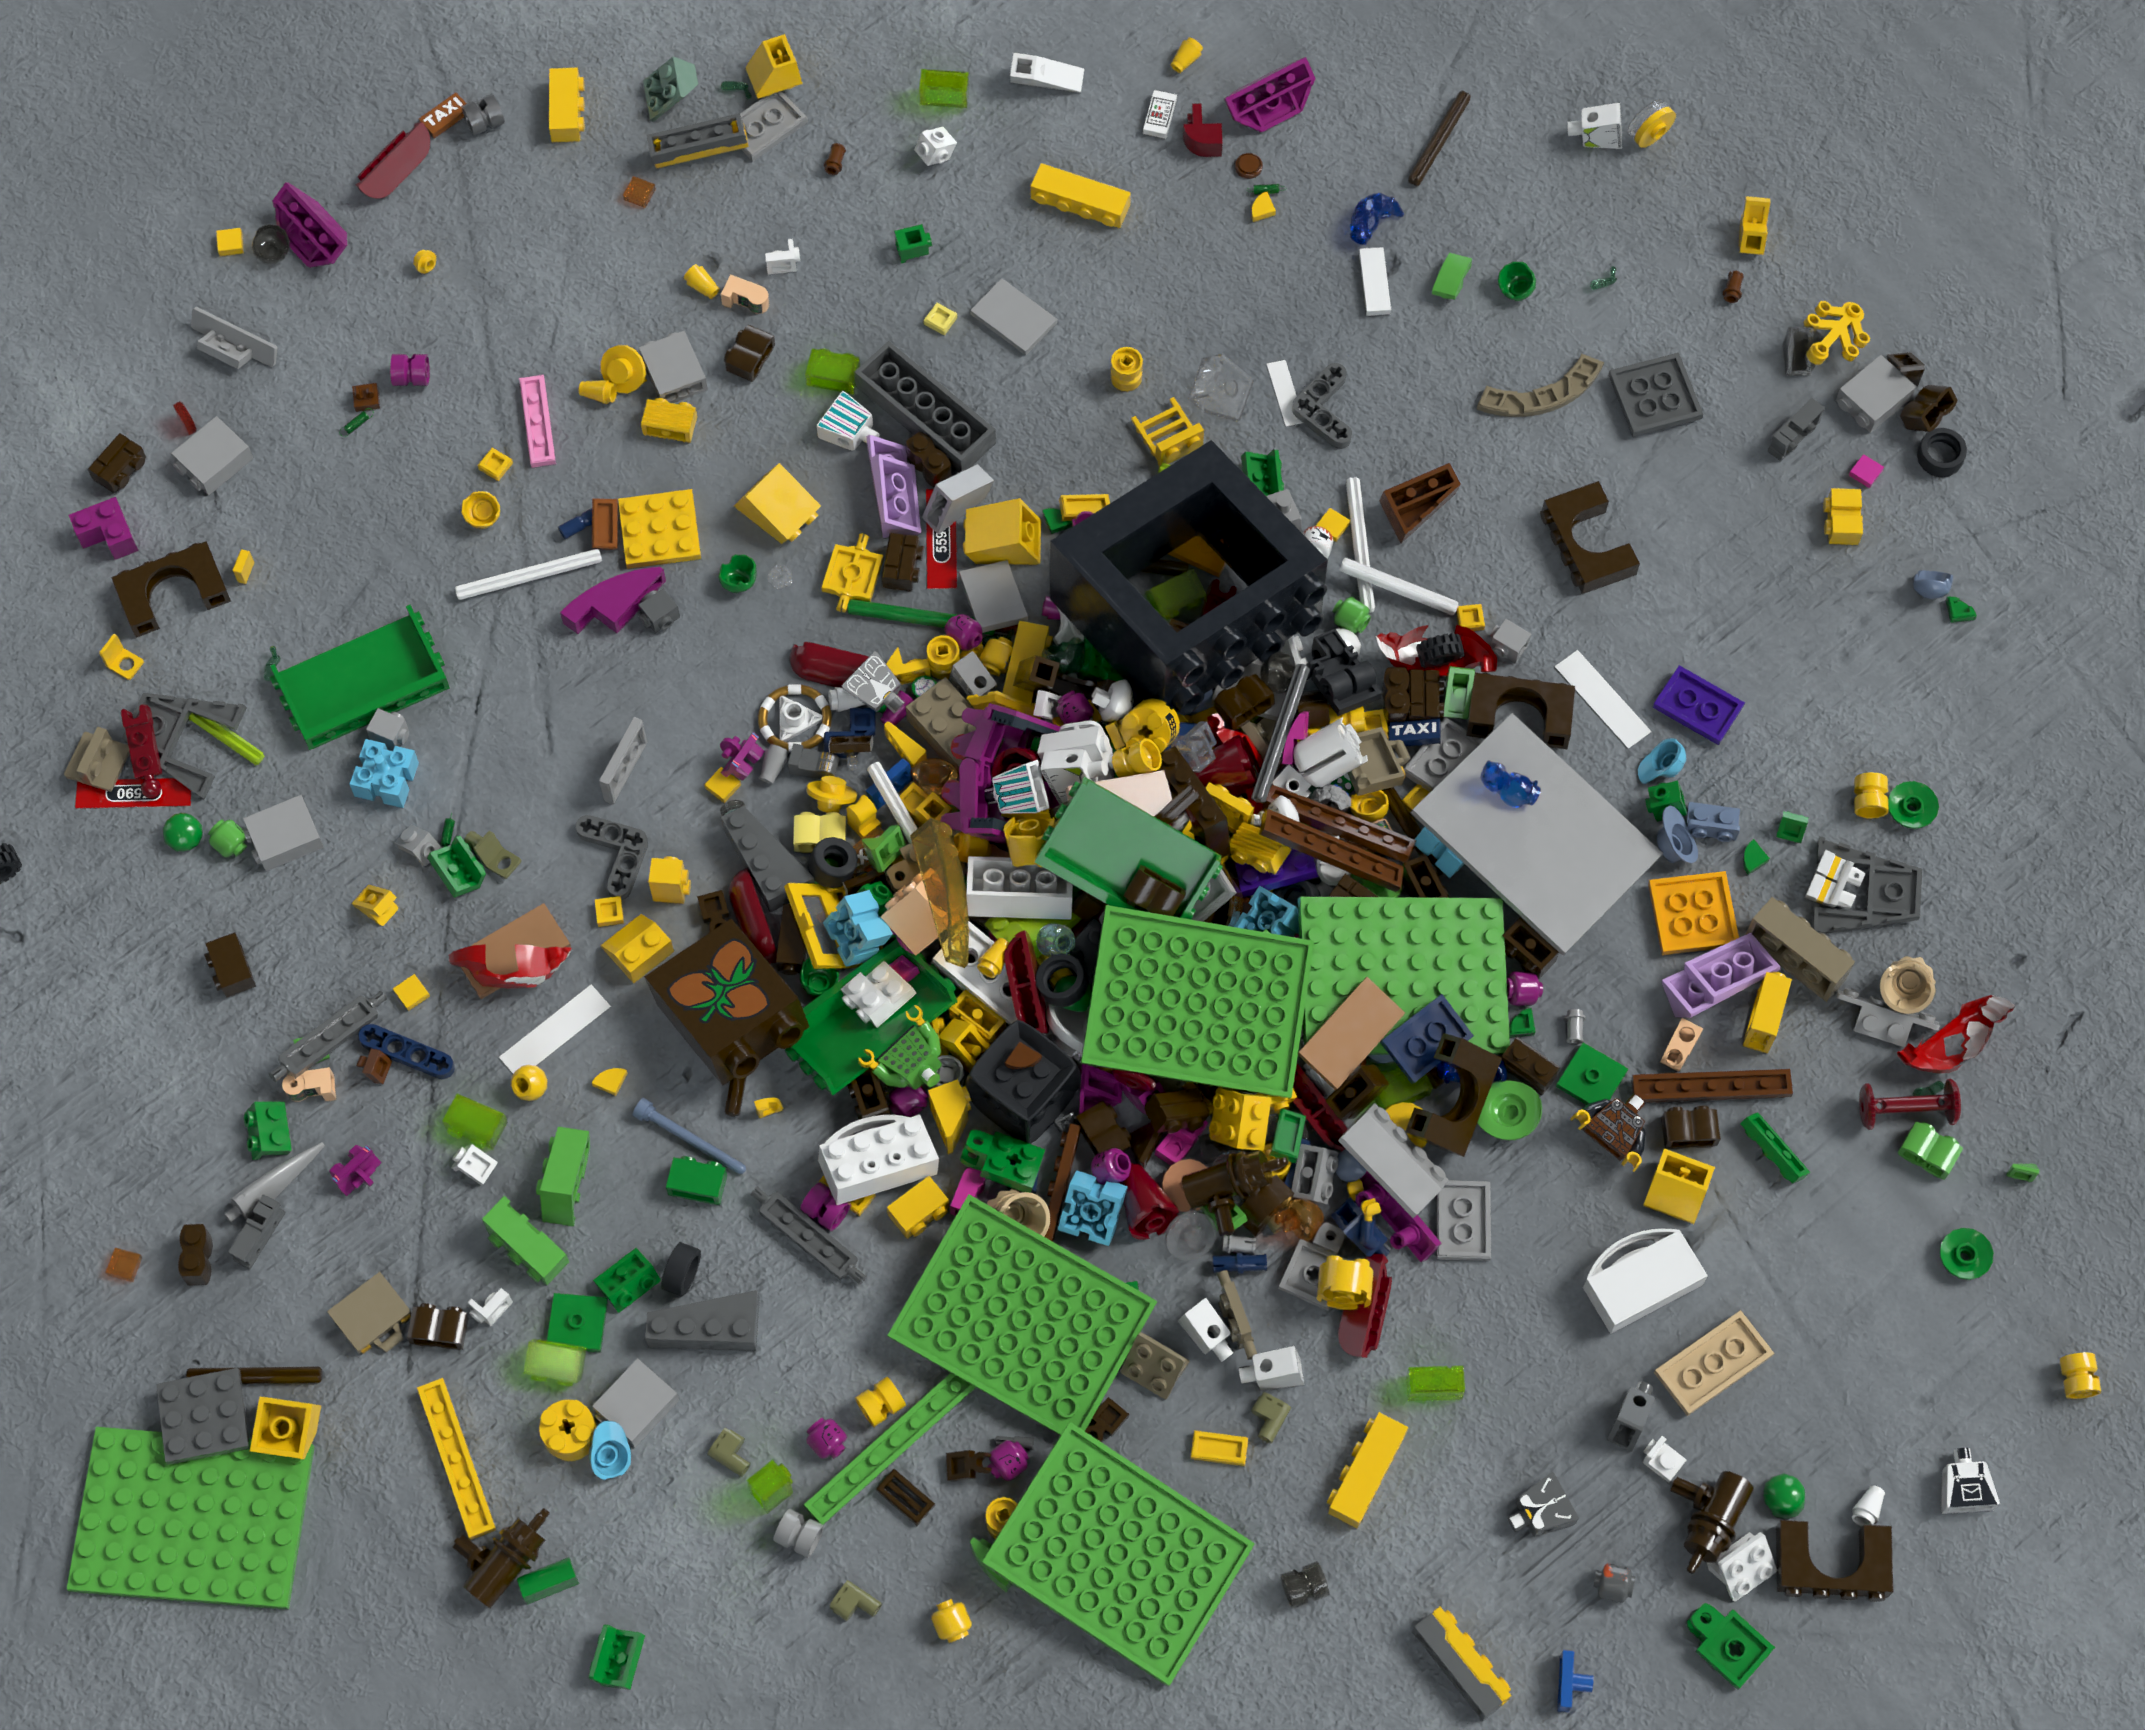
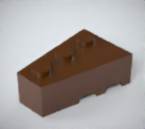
[1379,463,1461,544]

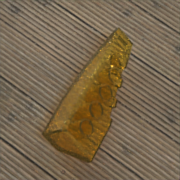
[910,818,969,968]

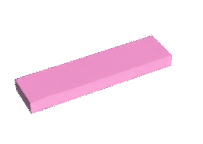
[519,375,556,468]

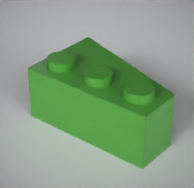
[536,1127,590,1226]
[482,1196,569,1285]

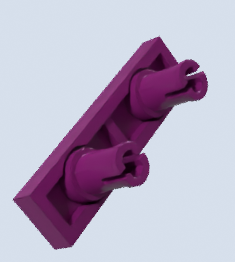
[1355,1171,1442,1262]

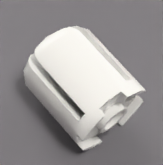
[1293,717,1368,787]

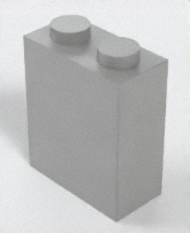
[639,331,708,403]
[1835,355,1916,433]
[171,416,254,496]
[243,795,324,871]
[592,1358,679,1448]

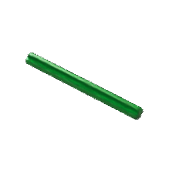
[848,599,995,635]

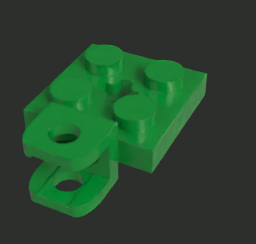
[960,1130,1045,1193]
[1686,1603,1775,1690]

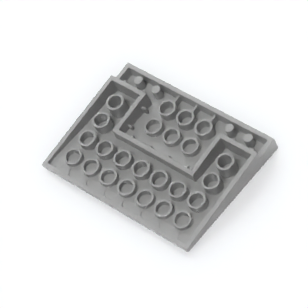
[1410,713,1663,956]

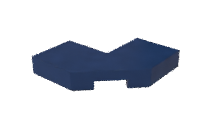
[824,708,876,758]

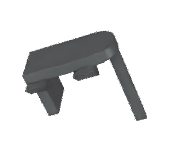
[1053,1112,1082,1134]

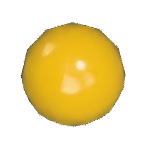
[511,1065,548,1101]

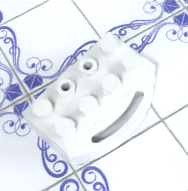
[818,1115,939,1205]
[1583,1229,1708,1334]

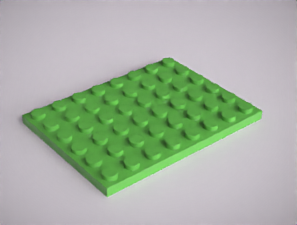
[1298,897,1510,1055]
[1080,905,1314,1099]
[887,1194,1157,1436]
[981,1422,1255,1686]
[67,1427,315,1610]

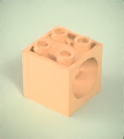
[881,868,966,955]

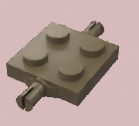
[1217,1270,1257,1360]

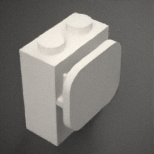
[1037,721,1115,781]

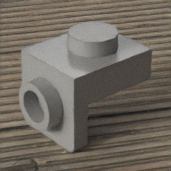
[395,824,441,866]

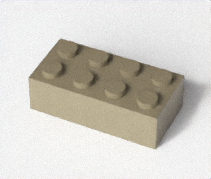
[906,677,1003,778]
[1746,897,1855,1002]

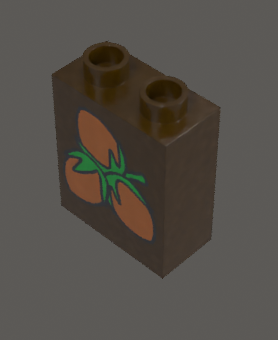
[644,919,810,1086]

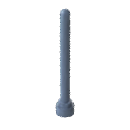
[632,1098,746,1174]

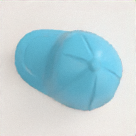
[1638,738,1686,784]
[589,1421,631,1480]

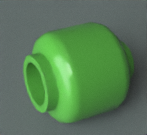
[1332,597,1371,634]
[208,819,247,857]

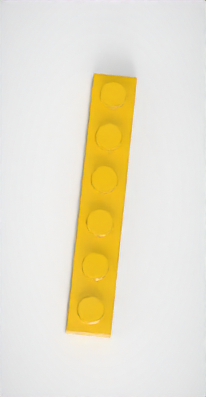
[417,1378,496,1540]

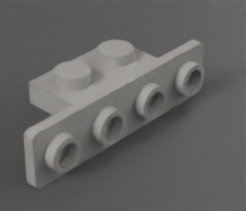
[191,307,277,369]
[1836,988,1940,1047]

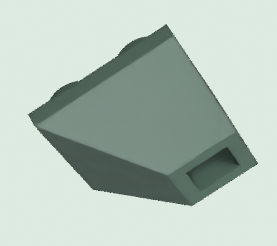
[643,56,698,122]

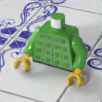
[858,1005,942,1089]

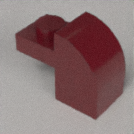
[1183,103,1223,157]

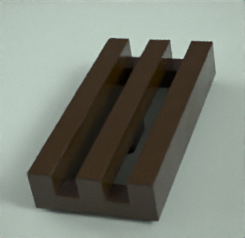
[876,1469,936,1526]

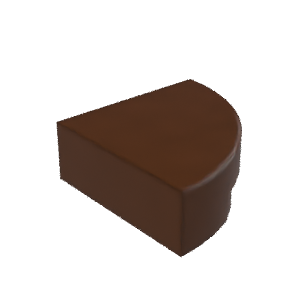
[1005,1042,1042,1070]

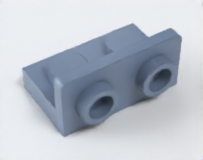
[1686,802,1740,842]

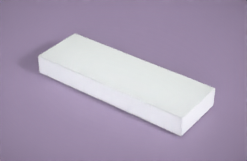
[1359,247,1391,316]

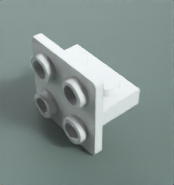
[1707,1532,1777,1601]

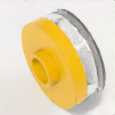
[1627,99,1676,148]

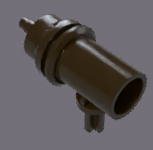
[1182,1151,1288,1236]
[1670,1471,1754,1574]
[453,1508,550,1609]

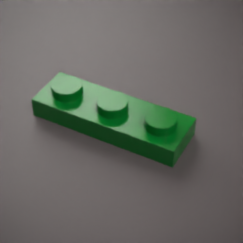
[1740,1112,1810,1184]

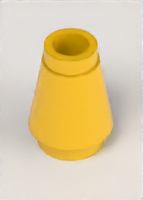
[1170,37,1203,73]
[684,264,720,299]
[579,380,617,404]
[977,938,1009,978]

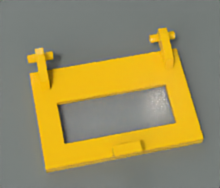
[784,883,863,969]

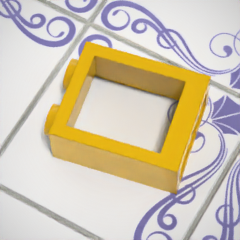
[1742,971,1792,1054]

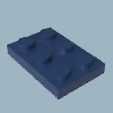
[1380,994,1474,1084]

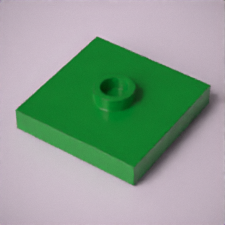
[1556,1042,1628,1105]
[546,1293,608,1352]

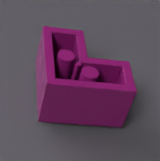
[68,497,138,560]

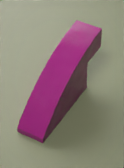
[560,567,666,634]

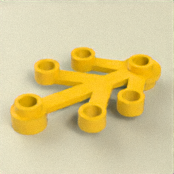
[1804,301,1870,365]

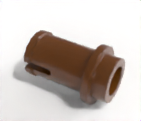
[824,143,846,175]
[1722,271,1744,303]

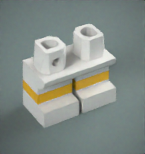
[1805,850,1865,909]

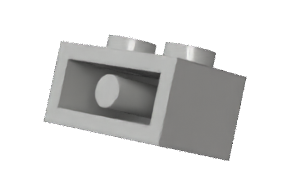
[1291,1144,1338,1204]

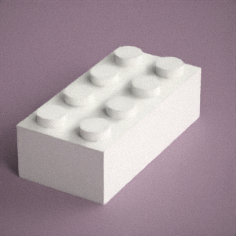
[966,856,1072,919]

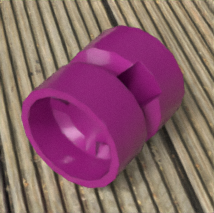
[390,354,430,386]
[800,1182,851,1231]

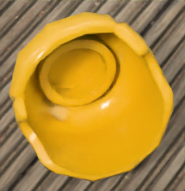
[461,491,500,529]
[1350,790,1389,823]

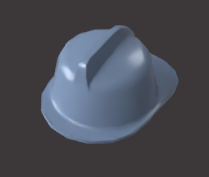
[1657,806,1698,864]

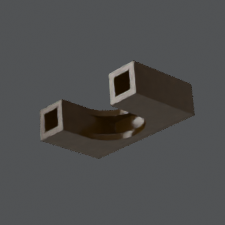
[1540,481,1640,594]
[111,541,231,638]
[1013,656,1131,710]
[1466,672,1575,750]
[1154,746,1231,858]
[1405,1033,1502,1157]
[1776,1520,1893,1602]

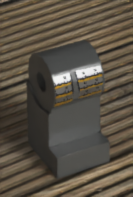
[788,743,839,779]

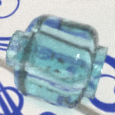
[1036,923,1075,957]

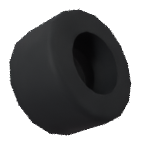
[808,837,858,888]

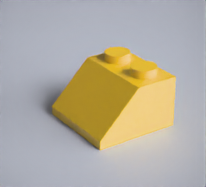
[601,914,674,984]
[928,1079,971,1154]
[250,1396,321,1459]

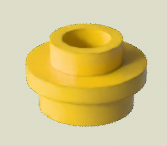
[413,250,436,274]

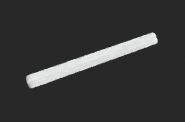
[1346,477,1375,613]
[455,549,602,600]

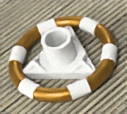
[758,684,832,752]

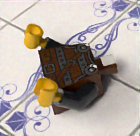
[1570,1094,1646,1172]

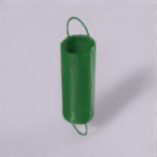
[1246,184,1286,195]
[339,408,374,437]
[440,813,455,847]

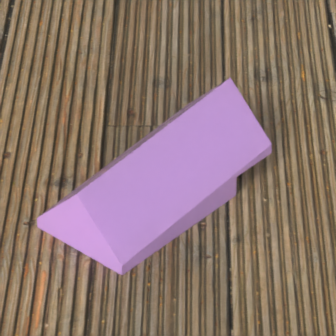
[866,435,921,538]
[1662,933,1780,1018]

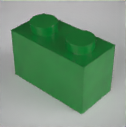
[666,1156,727,1206]

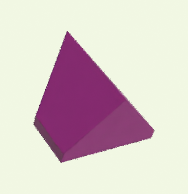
[1079,1064,1122,1114]

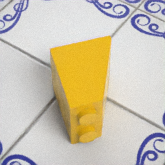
[734,463,821,544]
[963,498,1041,565]

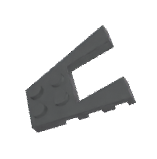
[121,693,247,800]
[1813,836,1922,934]

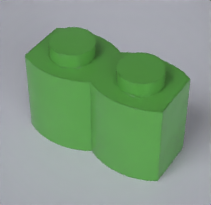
[1898,1122,1963,1180]

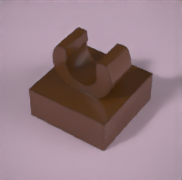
[352,383,380,412]
[356,1049,392,1084]

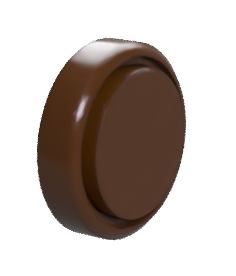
[1235,153,1263,179]

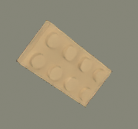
[1654,1310,1774,1416]

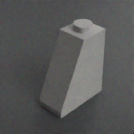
[922,464,994,534]

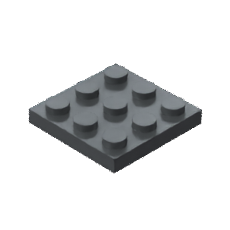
[1608,352,1704,437]
[156,1368,250,1465]

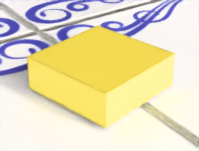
[924,303,957,335]

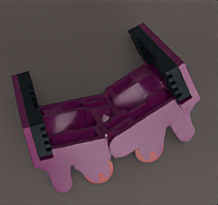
[940,703,1060,846]

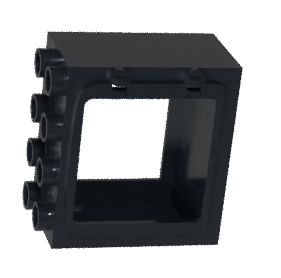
[1050,440,1328,715]

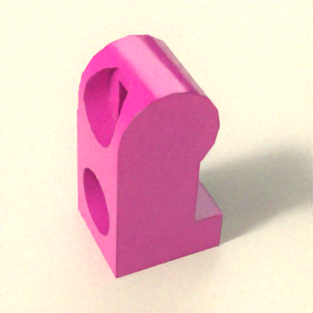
[950,1167,986,1216]

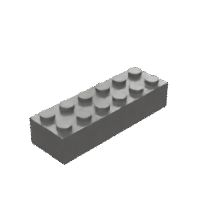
[854,341,996,473]

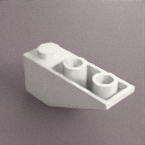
[1010,53,1084,93]

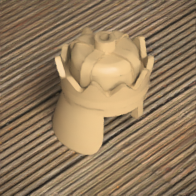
[1880,956,1936,1014]
[987,1188,1050,1237]

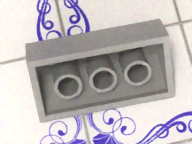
[1338,1103,1449,1218]

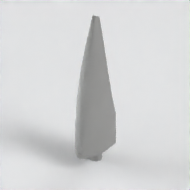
[224,1142,325,1222]

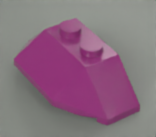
[1224,57,1316,132]
[272,182,347,268]

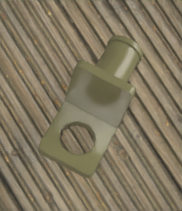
[464,831,521,879]

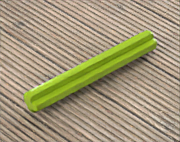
[189,713,265,765]

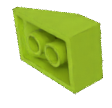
[984,912,1082,959]

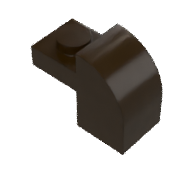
[1240,1175,1295,1237]

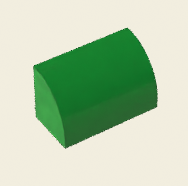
[517,1557,579,1605]

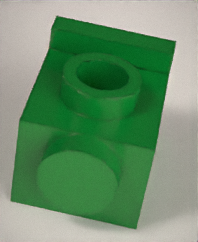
[894,224,932,264]

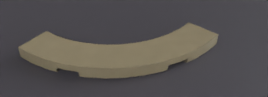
[1477,354,1604,417]

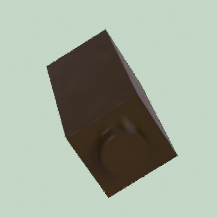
[776,904,811,975]

